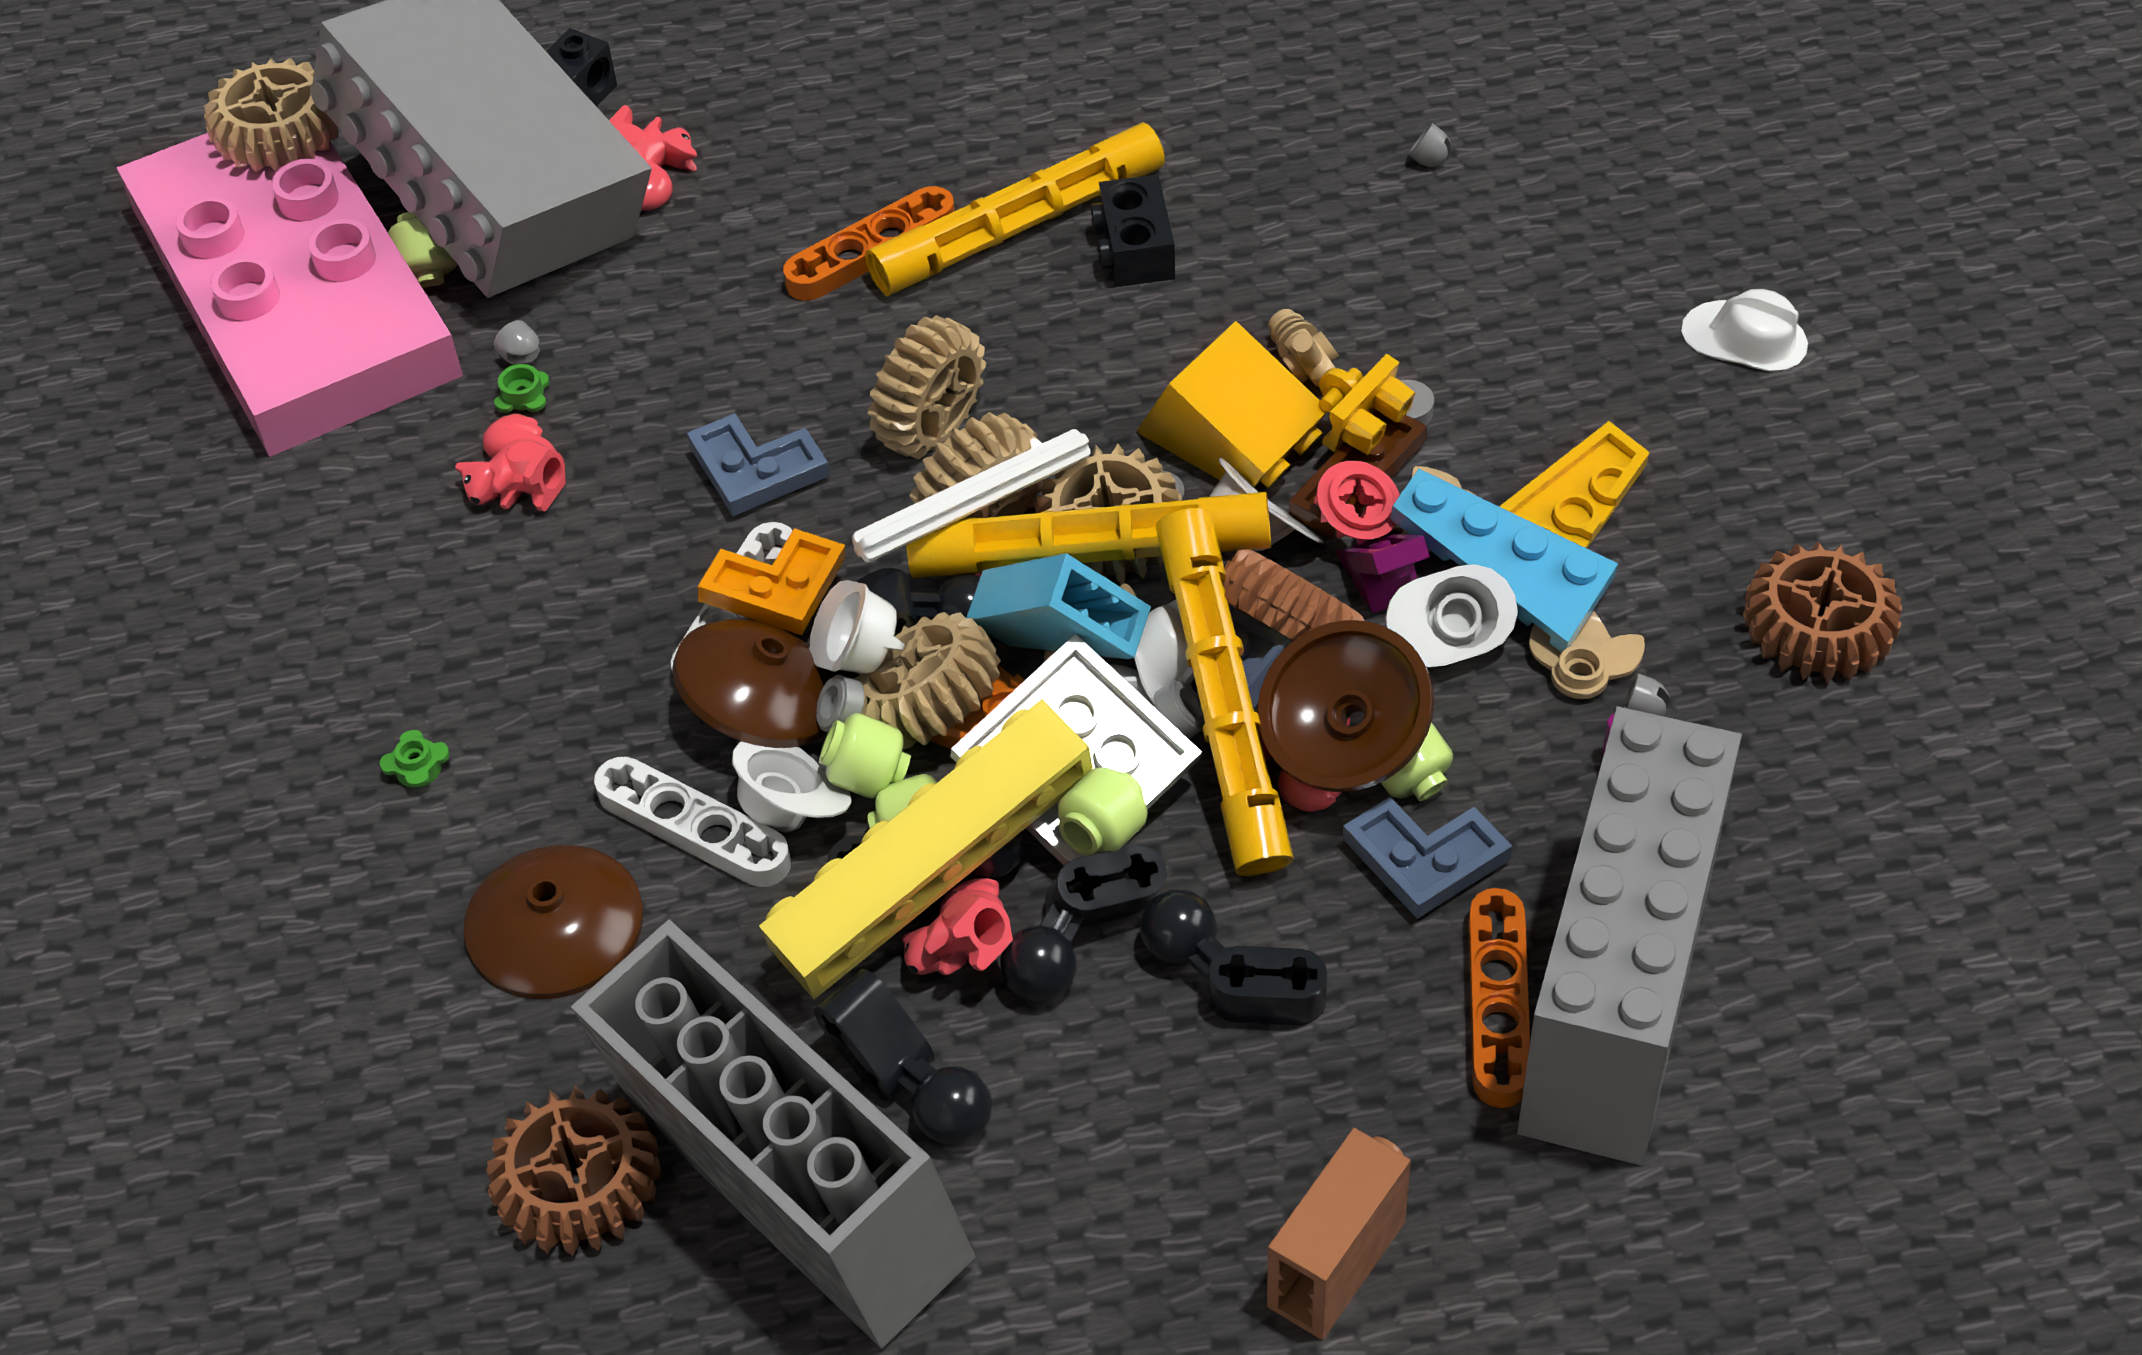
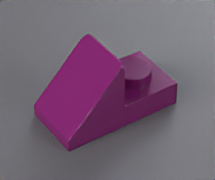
[1336,534,1430,613]

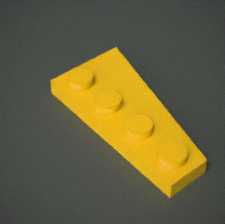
[1499,421,1650,549]

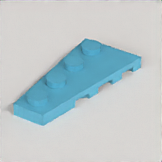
[1391,469,1618,653]

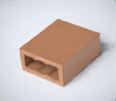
[1267,1128,1411,1340]

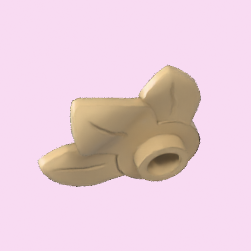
[1529,610,1645,699]

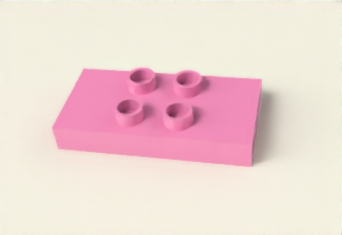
[117,133,463,457]

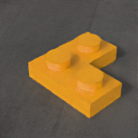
[698,528,845,635]

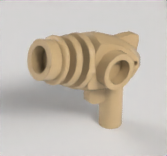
[1268,309,1339,387]

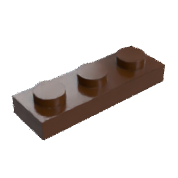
[1289,410,1427,540]

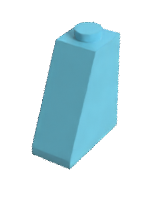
[966,553,1151,659]

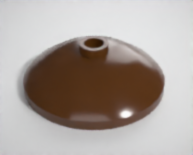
[672,619,834,748]
[1258,620,1434,792]
[464,844,643,999]

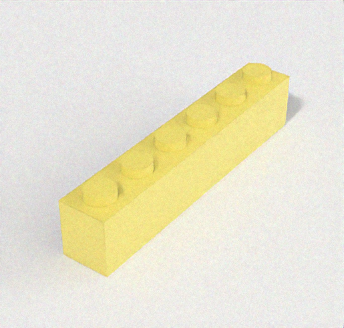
[759,699,1093,1000]

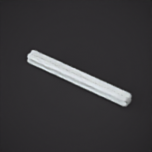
[852,429,1091,562]

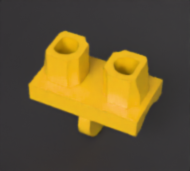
[1319,354,1416,455]

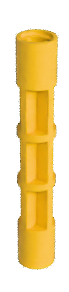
[865,122,1165,297]
[906,492,1271,579]
[1156,508,1294,876]

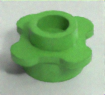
[494,364,550,413]
[380,730,450,787]

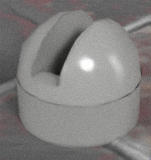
[1408,123,1451,167]
[494,320,540,365]
[1624,673,1669,716]

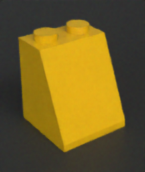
[1137,321,1327,488]

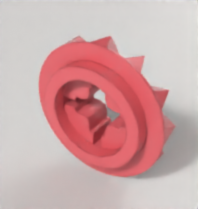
[1313,461,1400,545]

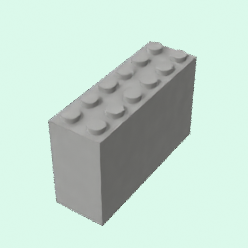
[310,0,652,298]
[1517,706,1742,1166]
[571,919,976,1349]

